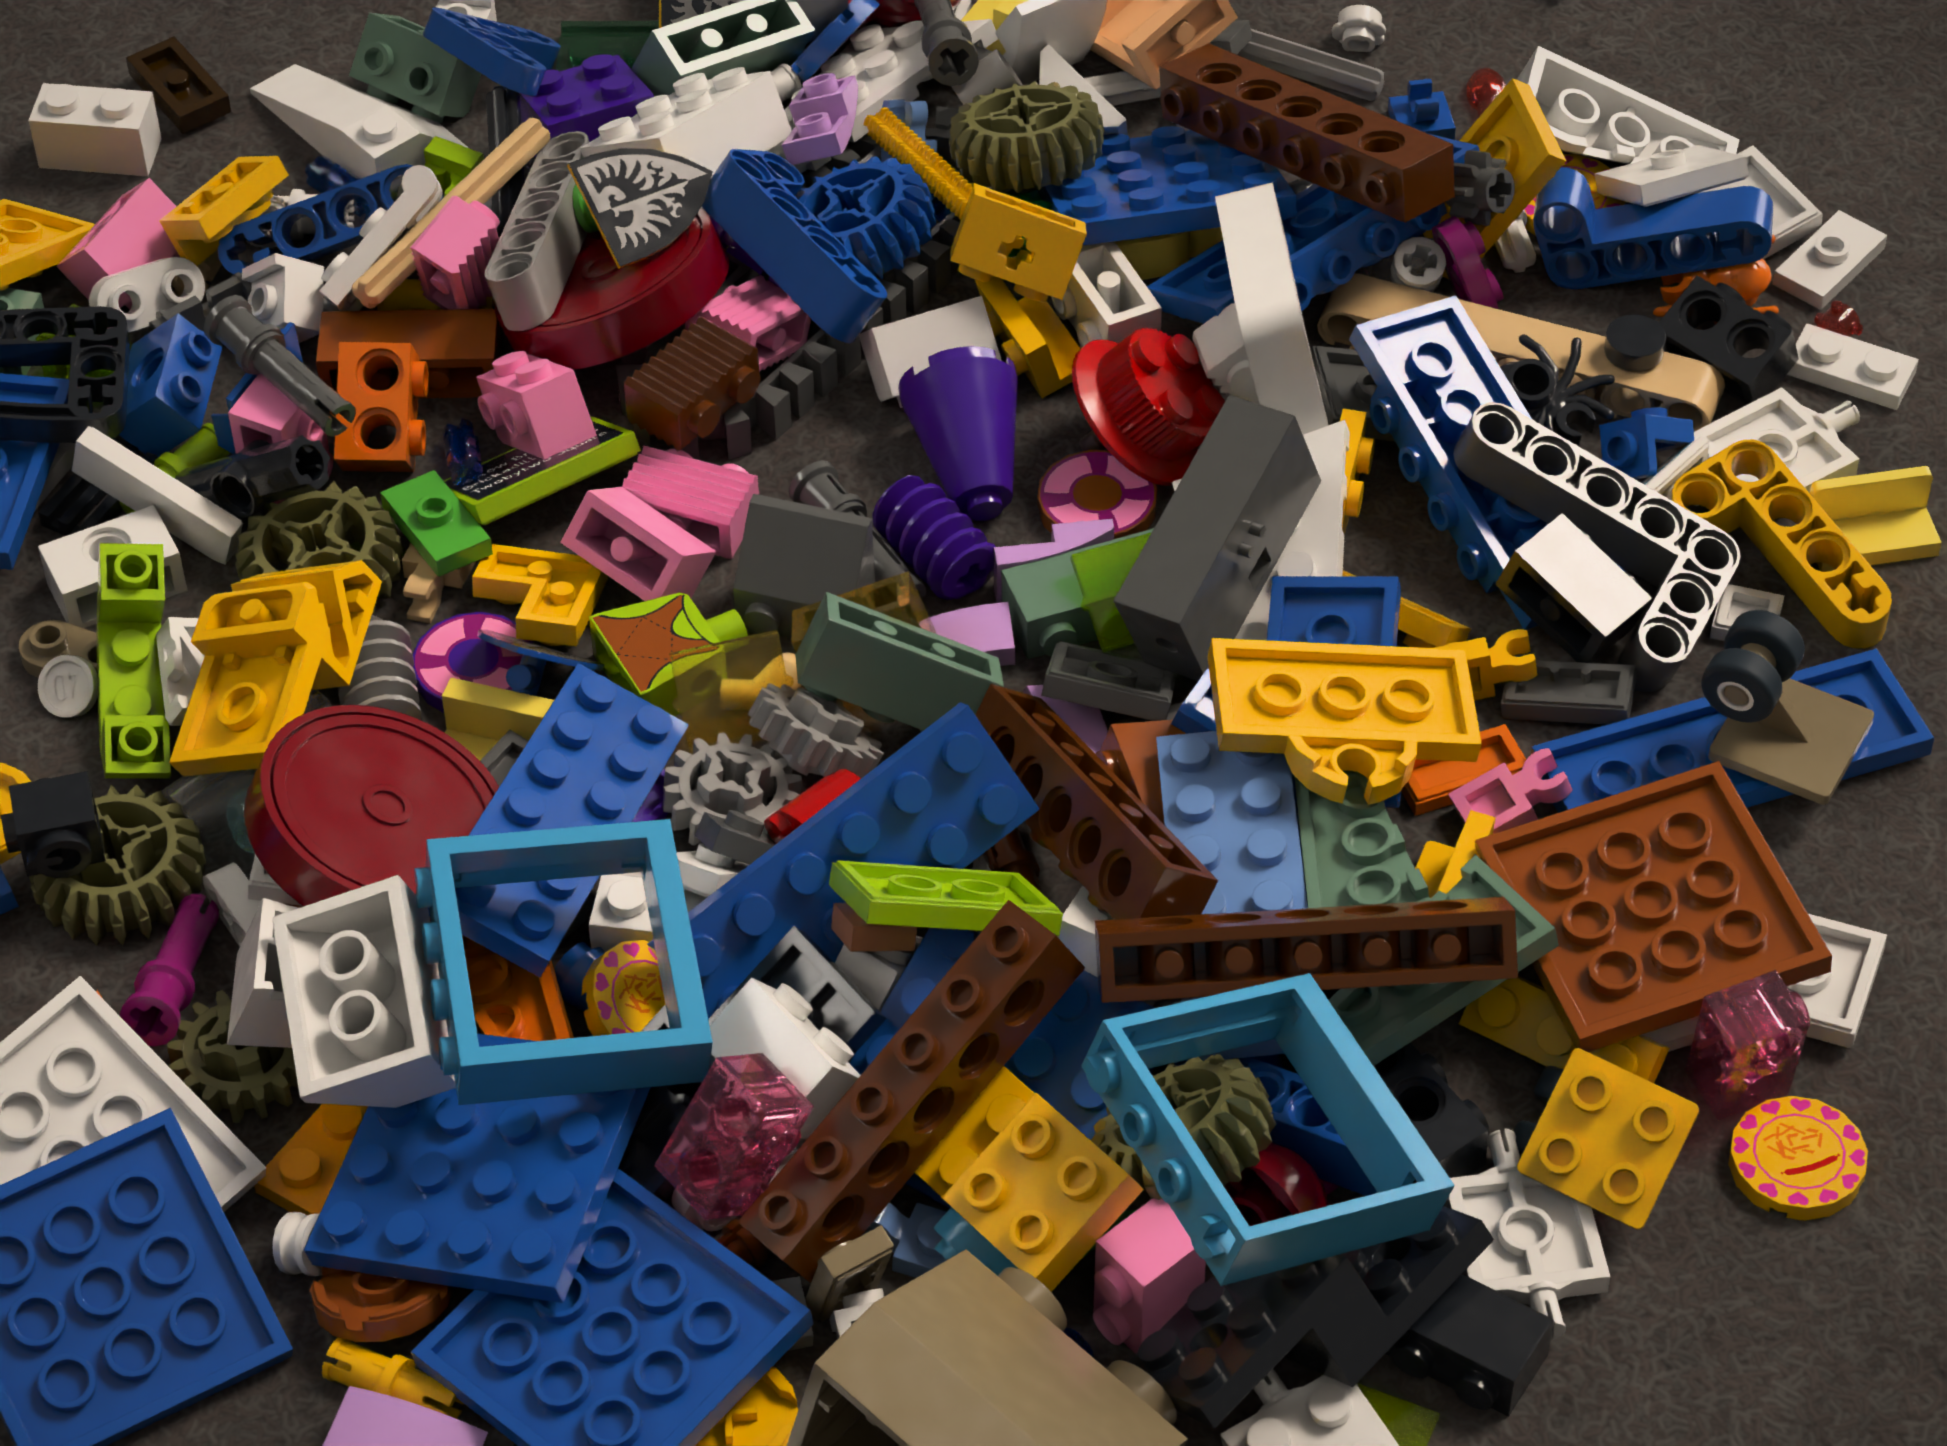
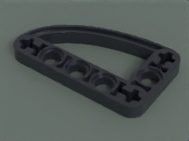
[0,306,130,443]

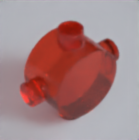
[1814,301,1863,337]

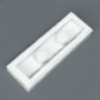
[72,426,243,564]

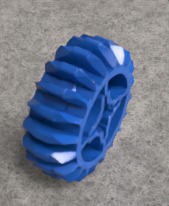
[797,156,937,280]

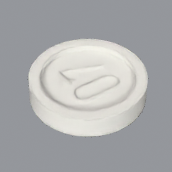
[38,655,98,718]

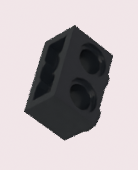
[1659,276,1799,405]

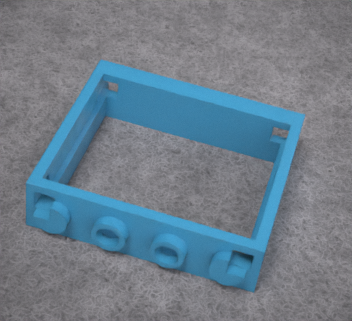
[414,819,713,1105]
[1081,973,1455,1286]

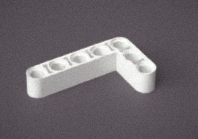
[1215,182,1329,434]

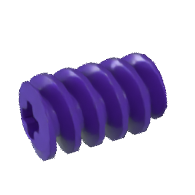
[872,475,996,600]

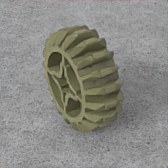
[949,81,1104,193]
[235,481,403,614]
[29,784,206,946]
[1091,1054,1277,1211]

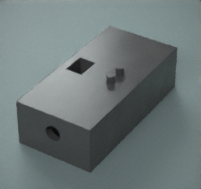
[1113,395,1321,681]

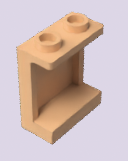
[1090,0,1238,90]

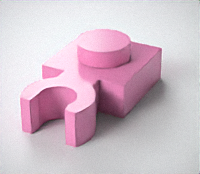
[1448,748,1573,834]

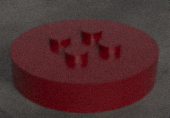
[495,207,729,370]
[244,705,499,922]

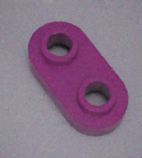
[1432,216,1503,309]

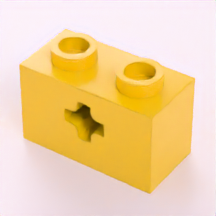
[950,183,1087,302]

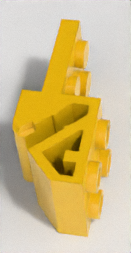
[169,560,382,777]
[915,1066,1144,1292]

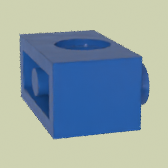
[119,313,222,457]

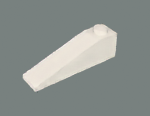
[250,64,468,196]

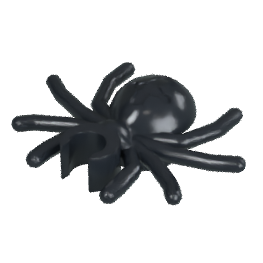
[1500,334,1615,446]

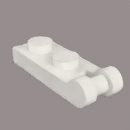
[319,165,442,311]

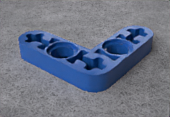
[423,7,561,96]

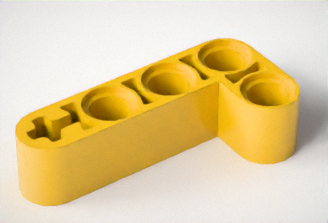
[1671,439,1892,649]

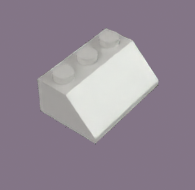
[272,875,456,1108]

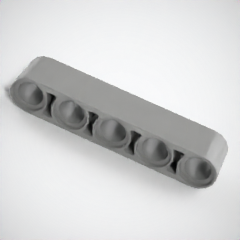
[484,131,590,331]

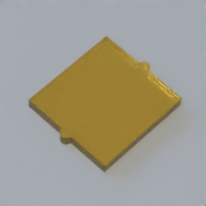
[669,630,794,754]

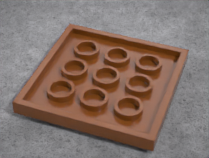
[1475,761,1832,1052]

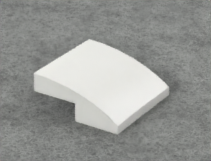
[995,0,1107,85]

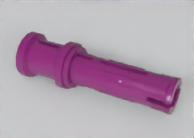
[119,894,220,1046]

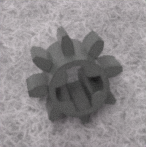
[1445,150,1515,226]

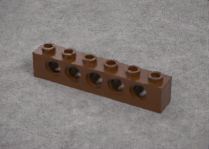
[1159,43,1455,223]
[975,684,1218,919]
[1095,897,1518,1003]
[738,900,1085,1283]

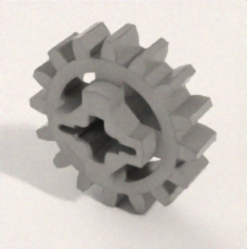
[748,683,884,778]
[662,733,802,846]

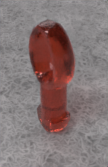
[1466,67,1506,118]

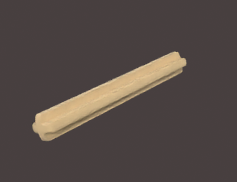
[352,117,550,309]

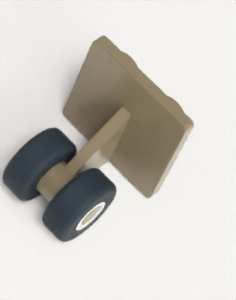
[1701,610,1874,805]

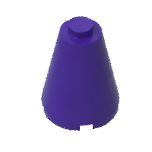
[898,346,1018,521]

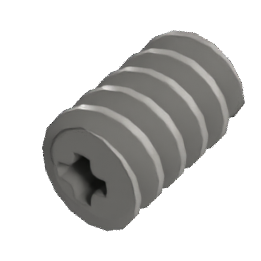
[338,615,422,721]

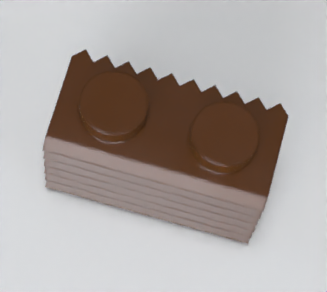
[624,316,760,451]

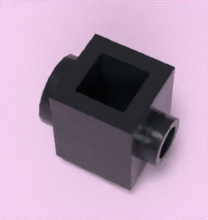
[1,771,106,878]

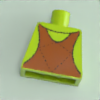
[589,592,748,716]

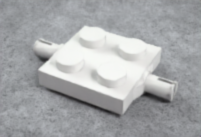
[1694,387,1860,506]
[1445,1129,1610,1340]
[1220,1369,1399,1446]

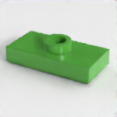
[380,470,493,577]

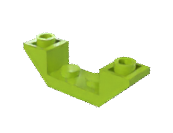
[96,543,171,779]

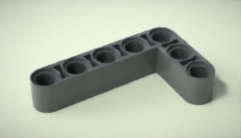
[1453,402,1740,692]

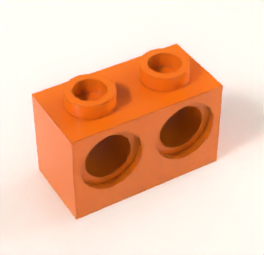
[334,342,429,472]

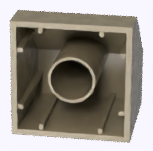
[787,1249,1188,1446]

